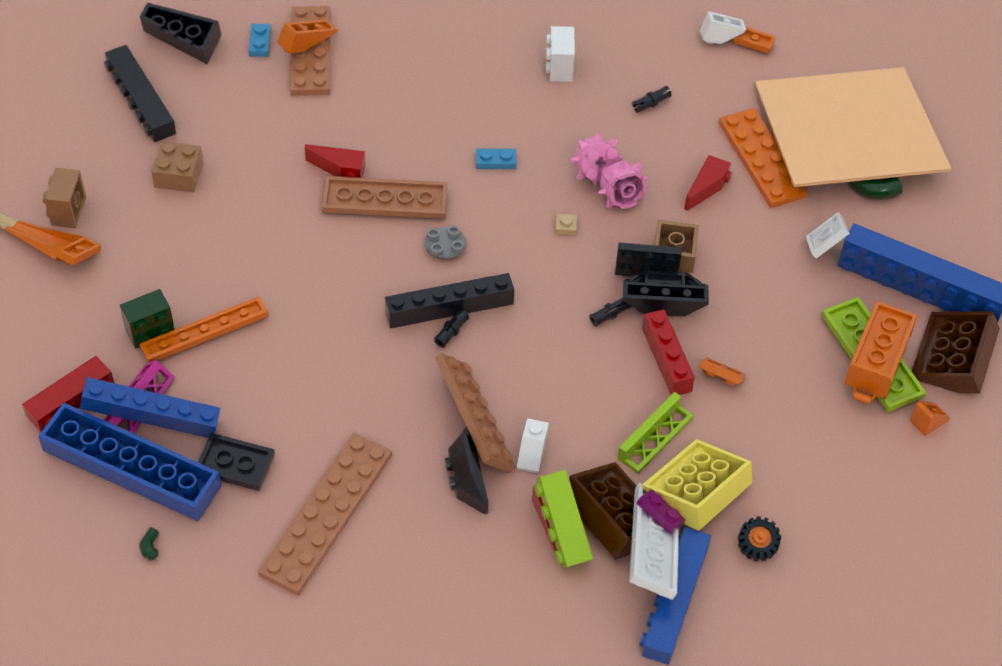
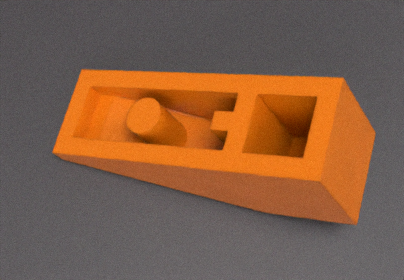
[277,19,338,54]

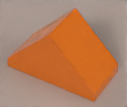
[910,401,950,436]

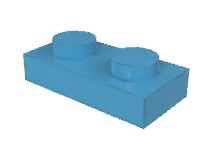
[249,24,271,57]
[476,149,516,169]

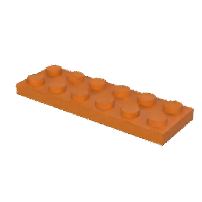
[719,108,808,208]

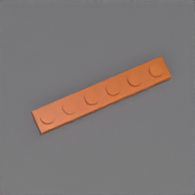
[139,296,268,363]

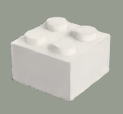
[546,26,575,82]

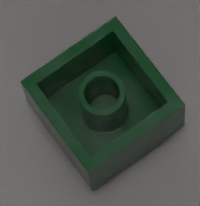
[120,289,175,349]

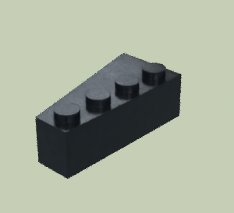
[140,2,221,64]

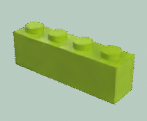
[534,469,593,568]

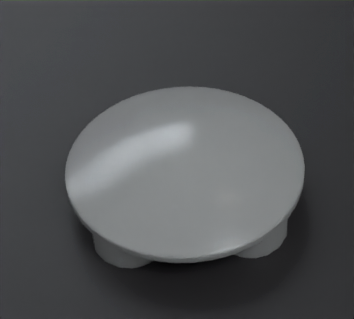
[425,226,466,258]

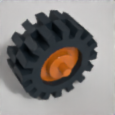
[738,516,781,562]

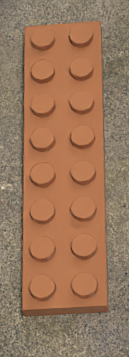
[258,432,392,596]

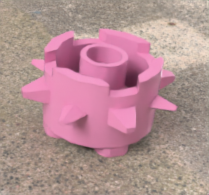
[570,132,623,186]
[598,161,649,209]

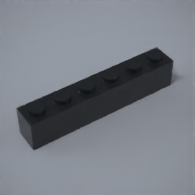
[104,45,176,143]
[385,273,514,329]

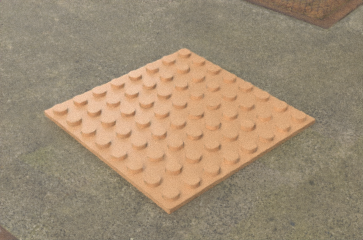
[755,67,952,187]

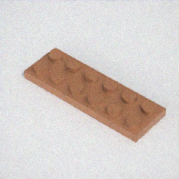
[290,6,330,96]
[322,176,447,219]
[435,353,516,473]

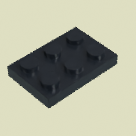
[615,242,682,276]
[198,433,275,491]

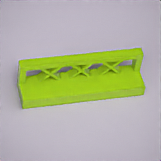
[617,392,694,474]

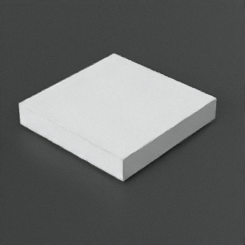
[806,212,850,258]

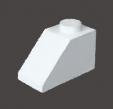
[700,11,746,44]
[517,418,549,474]

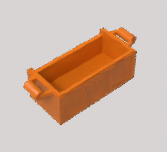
[844,301,918,405]

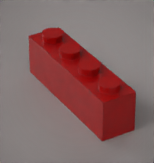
[642,309,695,395]
[22,356,114,432]

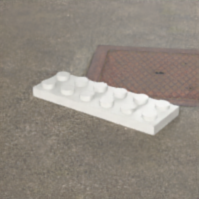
[630,483,679,600]

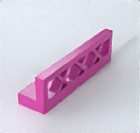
[104,360,175,433]

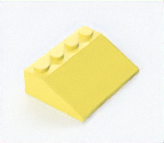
[642,439,752,531]

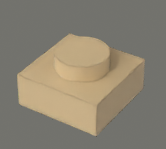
[555,213,577,236]

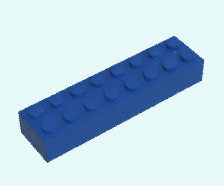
[837,223,1002,323]
[38,403,222,521]

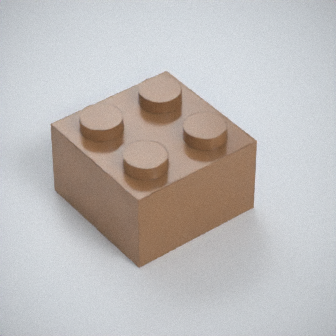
[151,141,203,192]
[43,168,86,228]
[654,220,699,273]

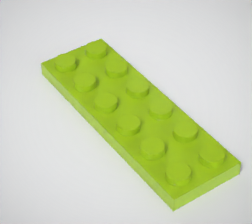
[821,297,926,412]

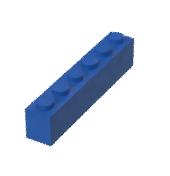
[80,377,221,438]
[639,527,711,665]

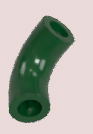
[849,177,903,200]

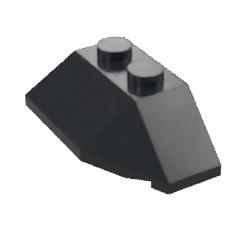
[623,270,709,316]
[445,426,488,514]

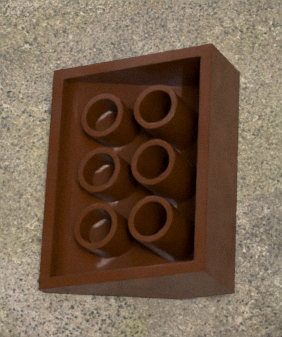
[912,311,1000,394]
[569,462,636,559]

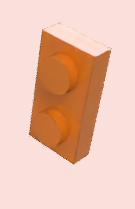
[733,27,776,54]
[699,357,746,386]

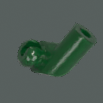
[139,527,159,561]

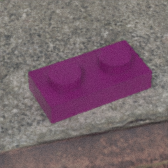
[636,489,686,534]

